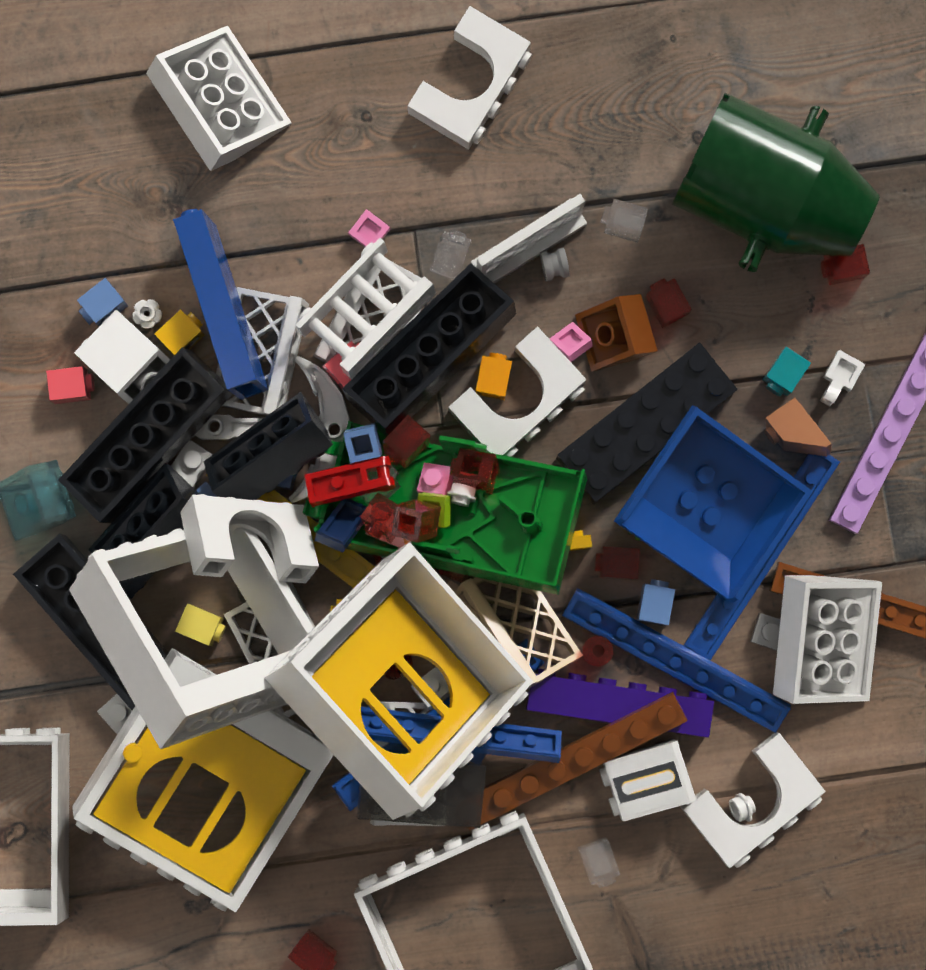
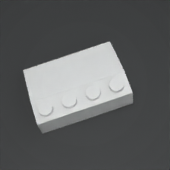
[146,26,292,171]
[773,575,882,704]

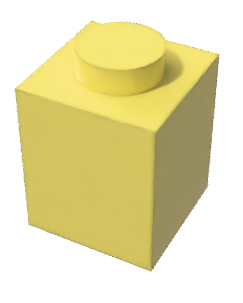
[175,603,226,646]

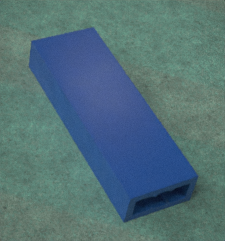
[173,209,269,400]

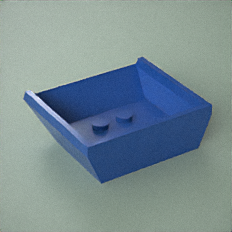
[614,405,813,603]

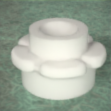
[132,299,162,329]
[447,483,476,507]
[729,793,756,822]

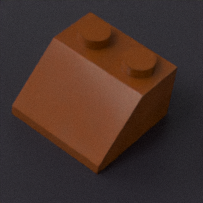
[575,294,658,372]

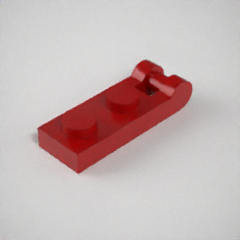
[304,456,396,507]

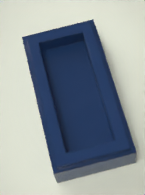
[315,499,371,553]

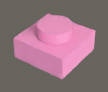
[348,209,390,247]
[550,322,593,362]
[416,462,456,495]

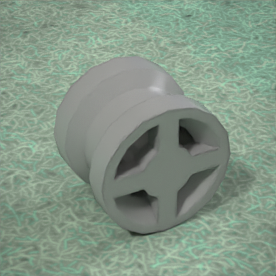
[540,247,570,282]

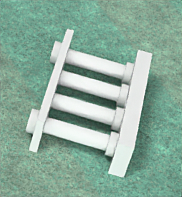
[296,238,436,380]

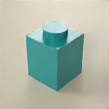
[762,346,811,397]

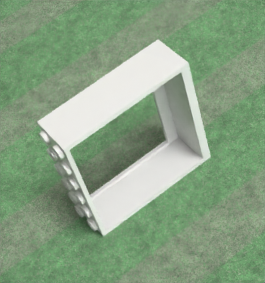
[69,527,331,749]
[0,728,70,926]
[354,810,593,970]

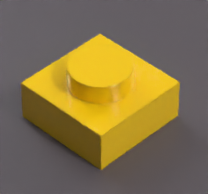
[570,530,592,551]

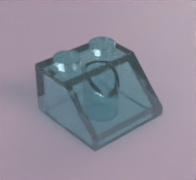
[0,460,76,541]

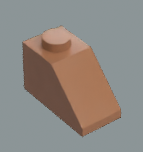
[764,398,832,457]

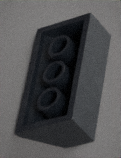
[203,392,333,500]
[89,463,199,599]

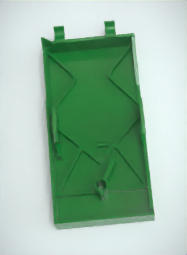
[302,421,587,595]

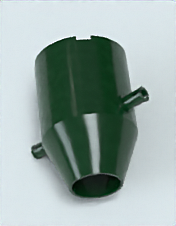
[672,93,880,272]

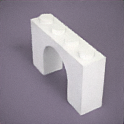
[407,6,532,150]
[448,326,587,457]
[180,494,319,583]
[680,732,826,868]

